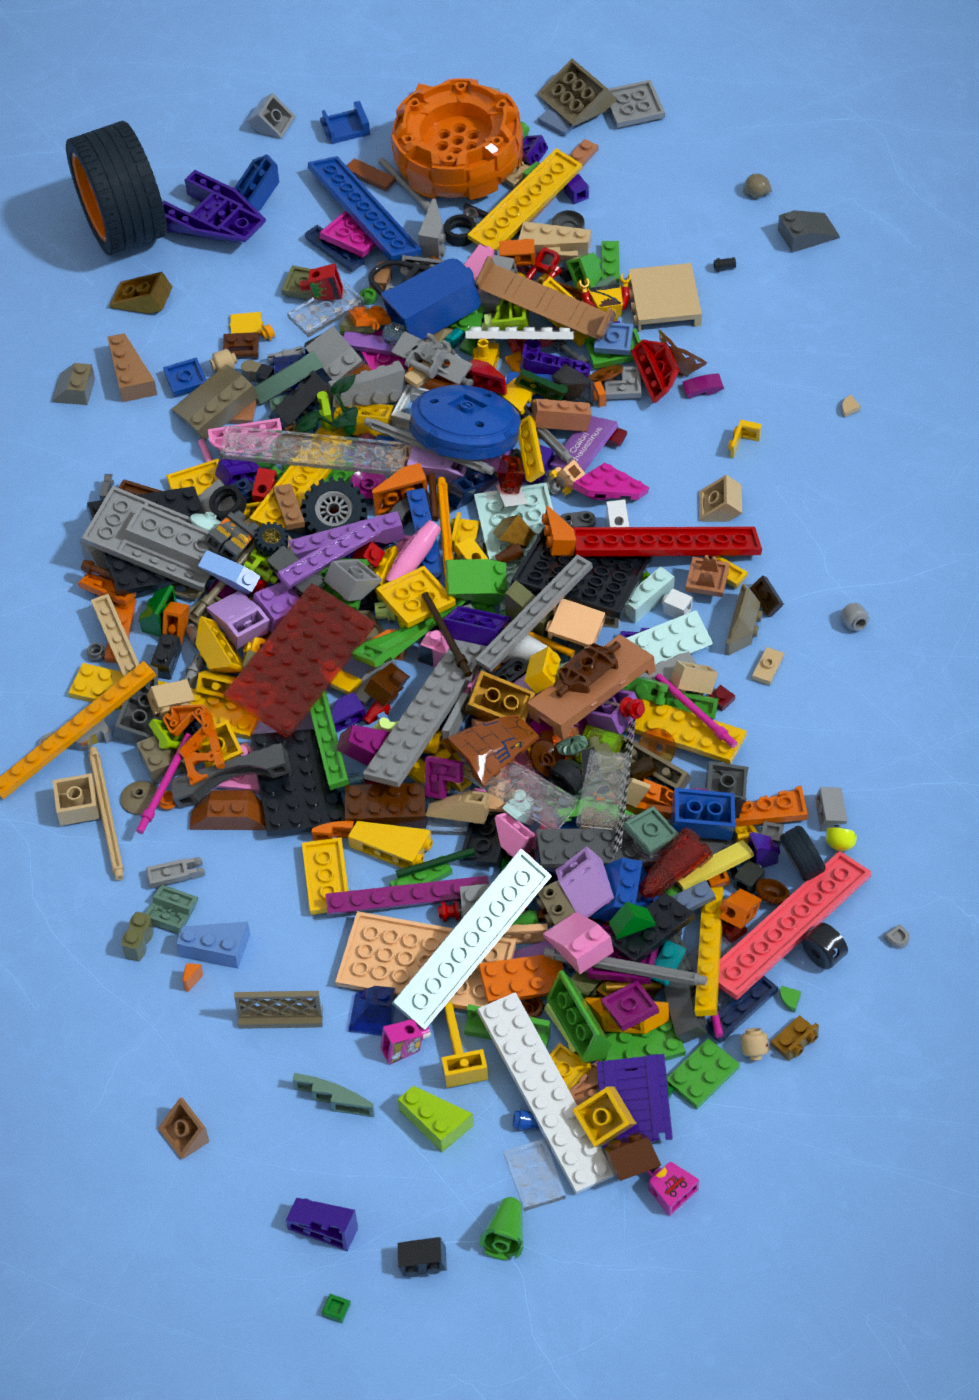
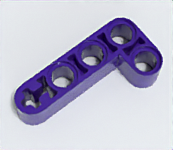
[519,339,591,386]

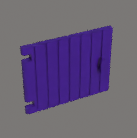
[596,1054,673,1147]

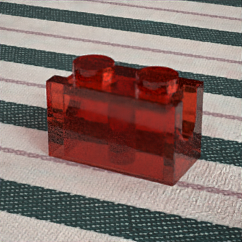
[497,455,525,494]

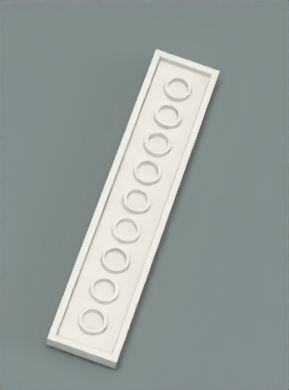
[477,992,614,1195]

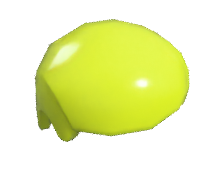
[826,827,857,851]

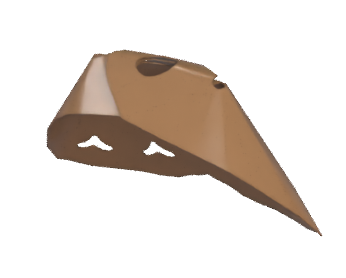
[658,329,707,376]

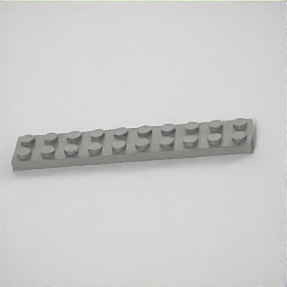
[363,639,487,787]

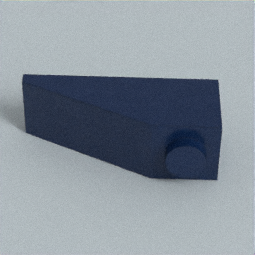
[447,471,499,509]

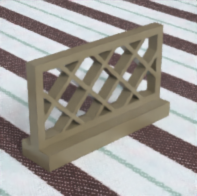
[234,991,323,1029]

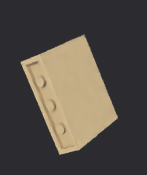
[626,263,702,333]

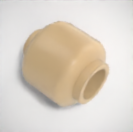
[210,349,237,372]
[740,1028,769,1060]

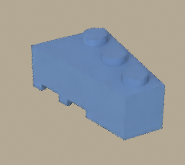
[177,921,250,969]

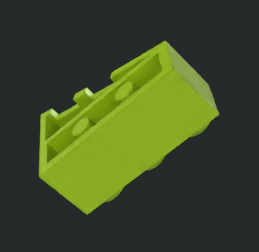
[491,276,529,330]
[398,1086,474,1152]

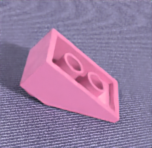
[543,912,614,974]

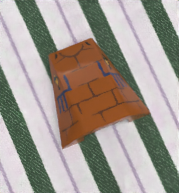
[440,714,539,787]

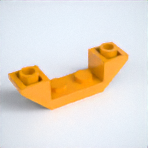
[585,997,670,1034]

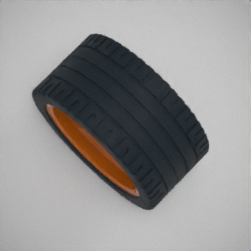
[65,120,167,255]

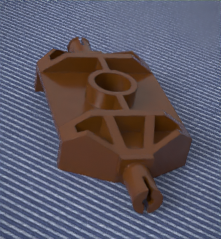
[555,641,621,698]

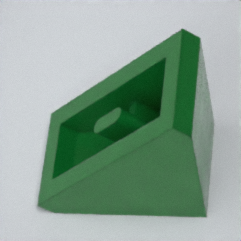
[609,902,655,939]

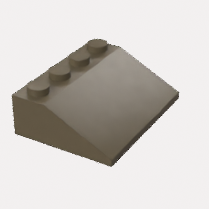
[537,59,617,126]
[172,364,259,440]

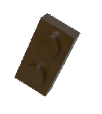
[750,575,784,617]

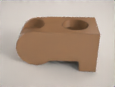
[369,261,392,294]

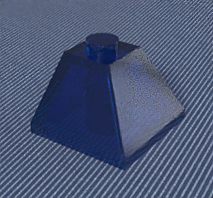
[348,986,396,1036]

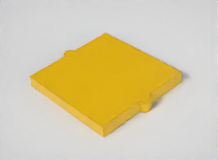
[229,312,264,336]

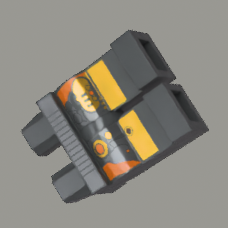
[204,510,259,562]

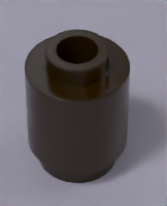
[629,757,658,781]

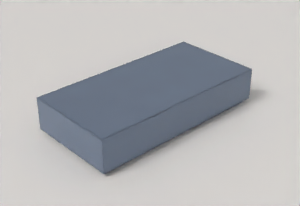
[538,109,575,137]

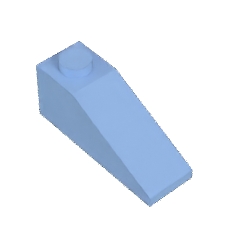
[197,550,260,596]

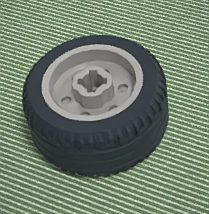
[780,826,826,881]

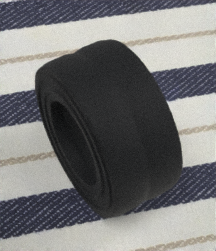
[549,759,586,796]

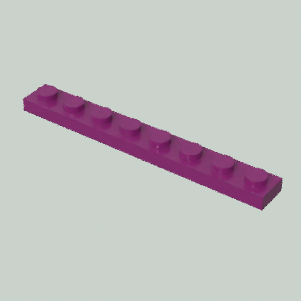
[325,876,489,915]

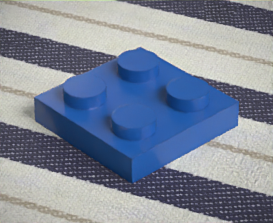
[163,357,206,397]

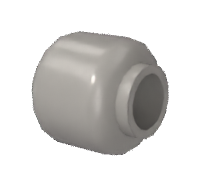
[841,603,869,631]

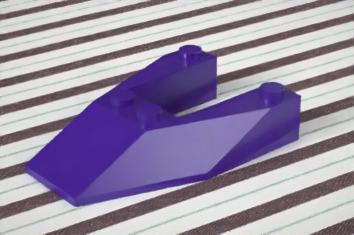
[162,170,266,242]

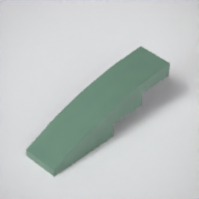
[254,351,323,404]
[292,1073,375,1117]

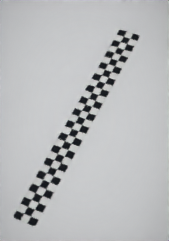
[614,719,636,854]

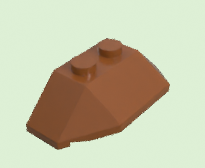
[189,790,266,830]

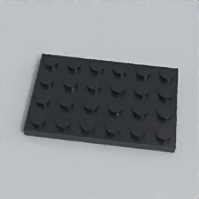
[250,729,345,836]

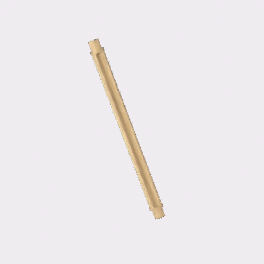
[89,747,124,881]

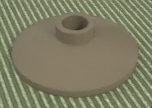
[121,781,157,815]

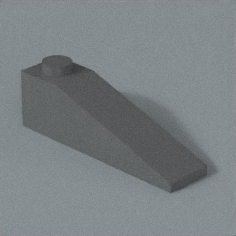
[112,662,158,743]

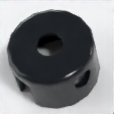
[802,922,848,970]

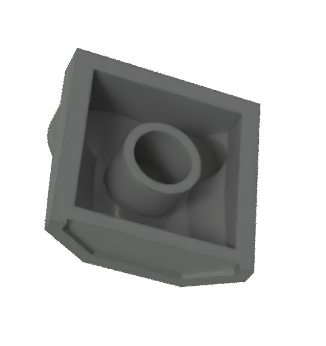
[705,761,749,802]

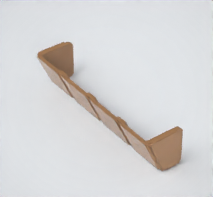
[475,256,615,341]

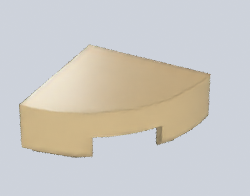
[842,395,861,417]

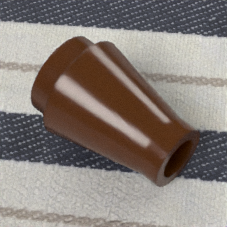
[495,543,524,563]

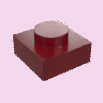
[708,685,735,711]

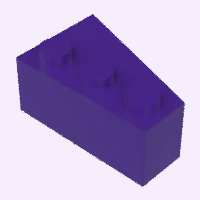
[286,1197,358,1251]

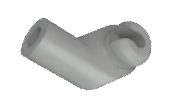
[544,470,561,494]

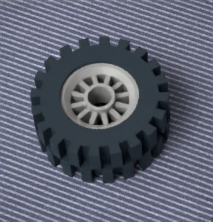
[301,477,367,535]

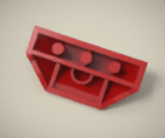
[630,339,679,404]

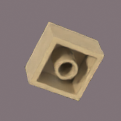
[52,773,100,826]

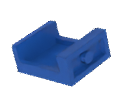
[320,101,370,144]

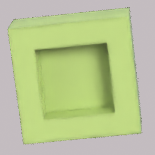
[482,314,492,330]

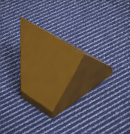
[493,515,535,548]

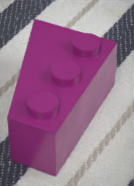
[336,725,391,766]

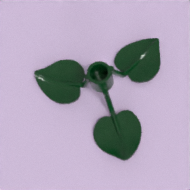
[294,373,358,437]

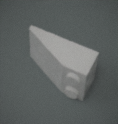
[418,199,446,259]
[305,326,364,380]

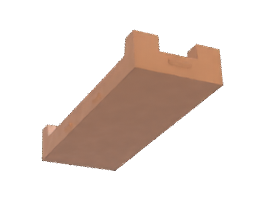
[527,634,656,740]

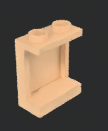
[546,599,605,648]

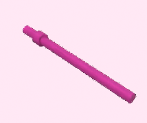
[655,673,737,748]
[136,733,192,834]

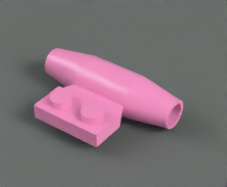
[385,520,441,583]

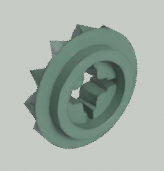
[556,735,588,756]

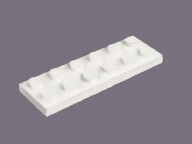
[466,326,574,339]

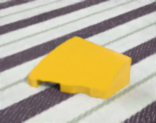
[496,378,535,415]

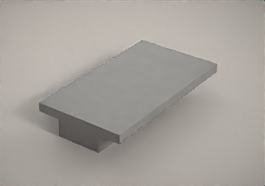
[81,486,221,592]

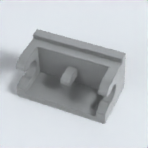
[815,787,847,832]

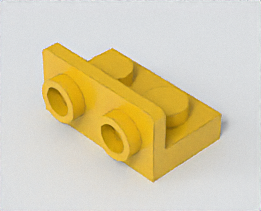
[451,512,480,552]

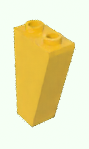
[348,821,433,868]

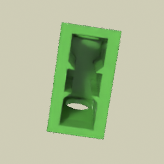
[566,253,602,290]

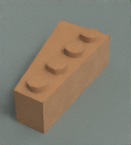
[107,333,157,402]

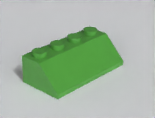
[546,970,611,1063]

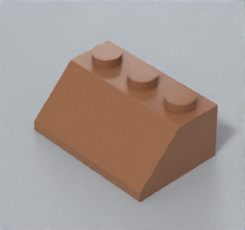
[531,399,592,432]

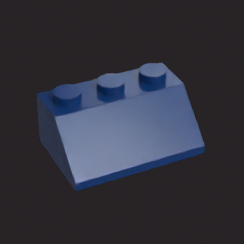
[670,788,736,840]
[592,858,643,921]

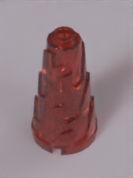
[639,827,713,899]

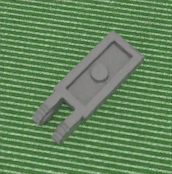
[146,857,205,888]

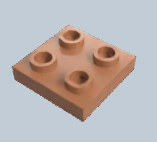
[685,555,730,597]

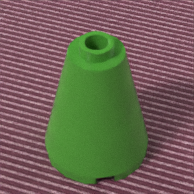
[479,1197,523,1260]

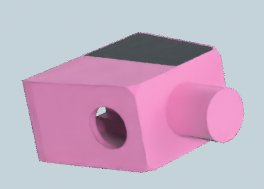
[417,630,449,668]

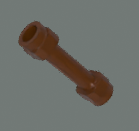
[81,560,111,579]

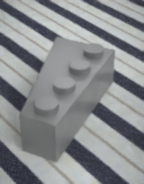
[328,360,405,407]

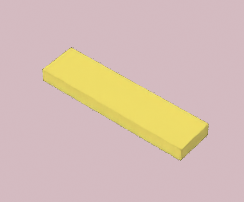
[673,840,754,891]

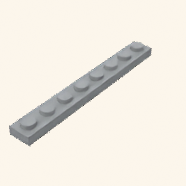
[475,554,593,672]

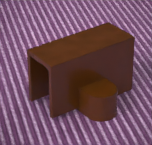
[364,662,410,707]

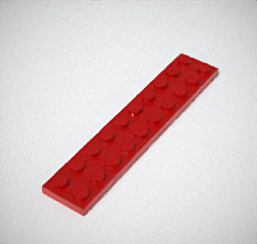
[572,526,762,557]

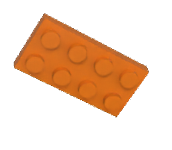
[478,954,564,1004]

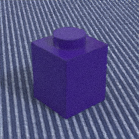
[564,174,589,204]

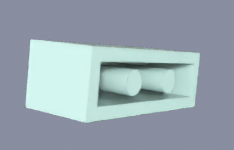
[623,566,675,624]

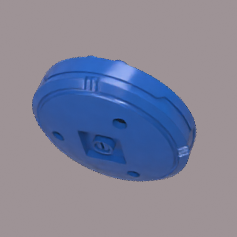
[409,385,521,460]

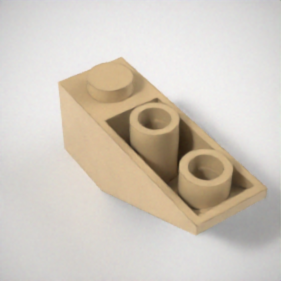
[426,790,489,824]

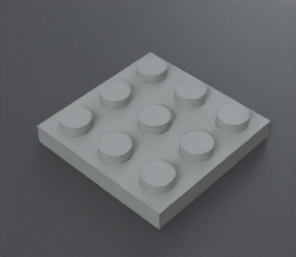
[609,80,665,128]

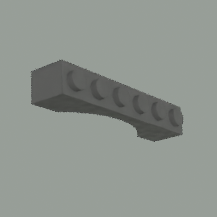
[170,743,291,809]

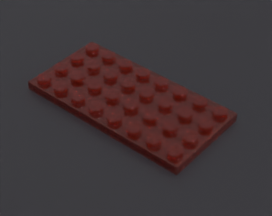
[223,583,376,738]

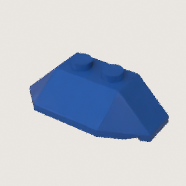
[234,154,279,211]

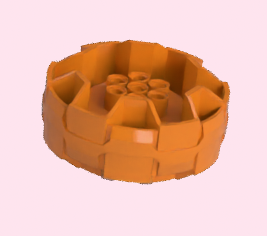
[391,78,523,200]

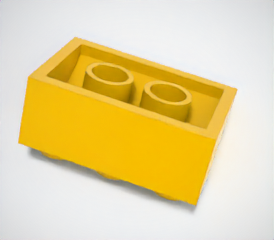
[333,404,394,439]

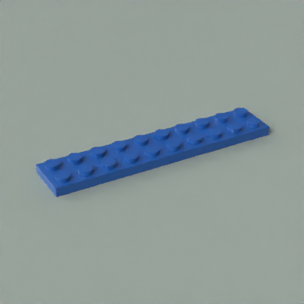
[307,156,422,261]

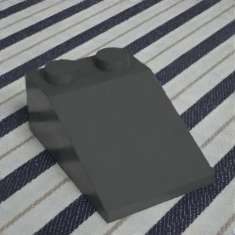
[778,210,840,253]

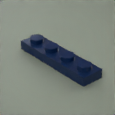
[305,225,365,272]
[706,976,778,1044]

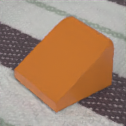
[182,963,203,992]

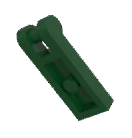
[514,369,568,401]

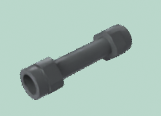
[552,339,590,364]

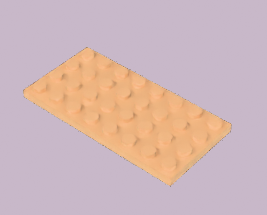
[335,911,517,1010]

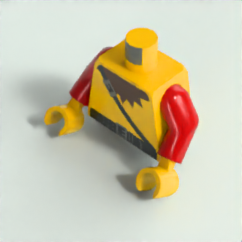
[577,273,631,322]

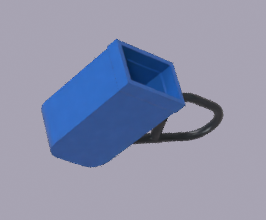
[368,258,481,340]

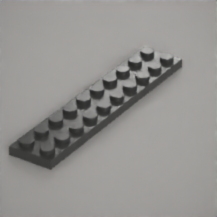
[535,828,736,868]

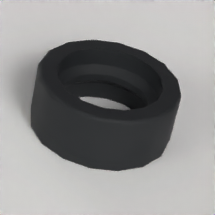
[444,214,476,247]
[209,485,247,521]

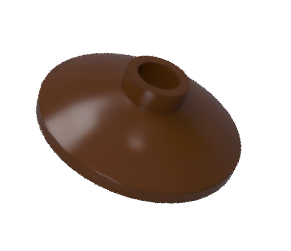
[530,741,564,778]

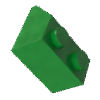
[139,585,177,637]

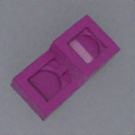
[683,374,724,399]

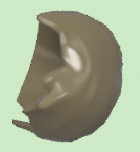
[743,173,772,199]

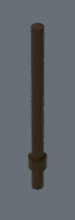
[421,592,472,677]

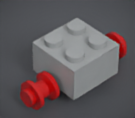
[438,884,527,922]

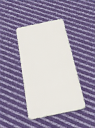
[496,482,528,507]

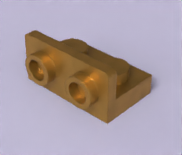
[771,1015,819,1061]

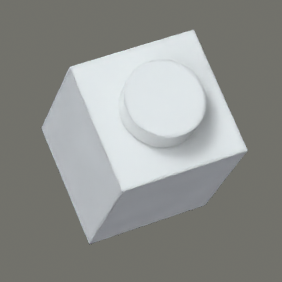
[662,588,693,618]

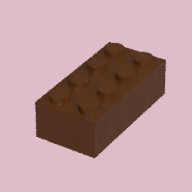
[345,783,426,829]

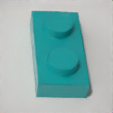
[651,941,686,986]

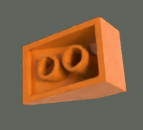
[372,463,428,517]

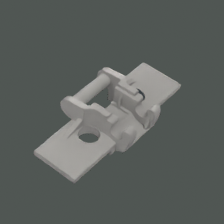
[391,331,473,385]

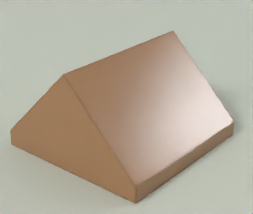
[158,1097,209,1159]

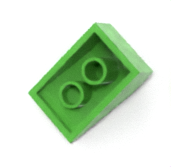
[445,559,508,606]

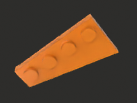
[735,785,808,826]

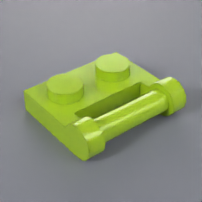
[317,391,333,432]
[148,719,185,749]

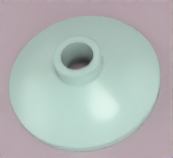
[190,512,221,531]

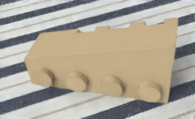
[518,221,591,259]

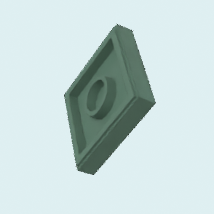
[622,806,679,856]

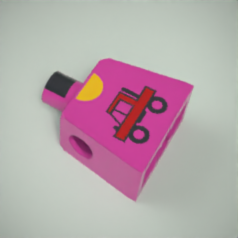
[646,1162,699,1216]

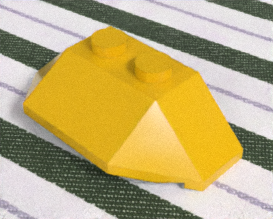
[195,616,244,674]

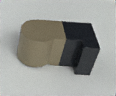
[241,360,275,383]

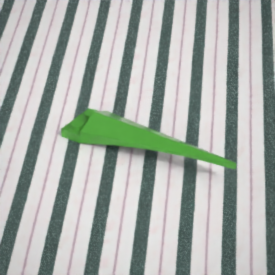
[351,598,468,668]

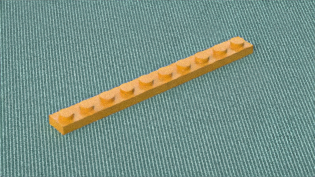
[0,661,157,800]

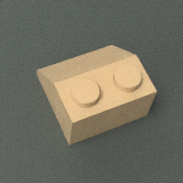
[699,475,742,522]

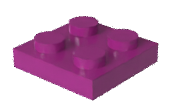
[601,981,659,1032]

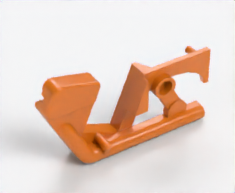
[163,705,225,786]

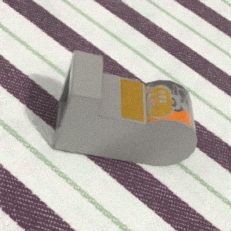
[75,719,113,751]

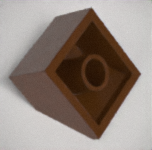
[603,1132,661,1181]

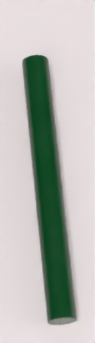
[395,847,475,878]

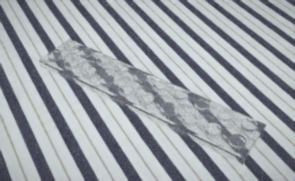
[220,425,408,475]

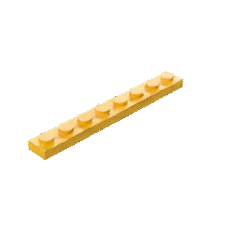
[694,887,724,1017]

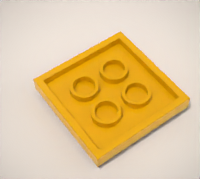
[376,566,456,628]

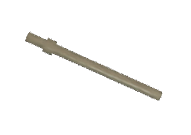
[192,538,265,618]

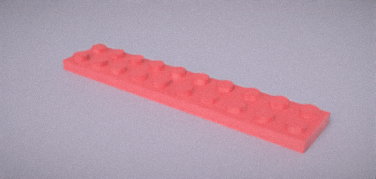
[719,851,871,1000]

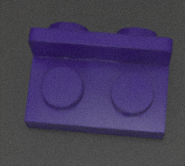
[522,135,548,166]

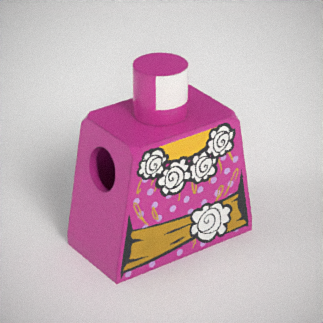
[380,1019,431,1065]

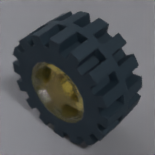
[254,522,288,558]

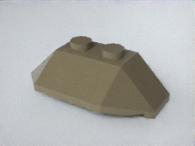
[725,584,763,655]

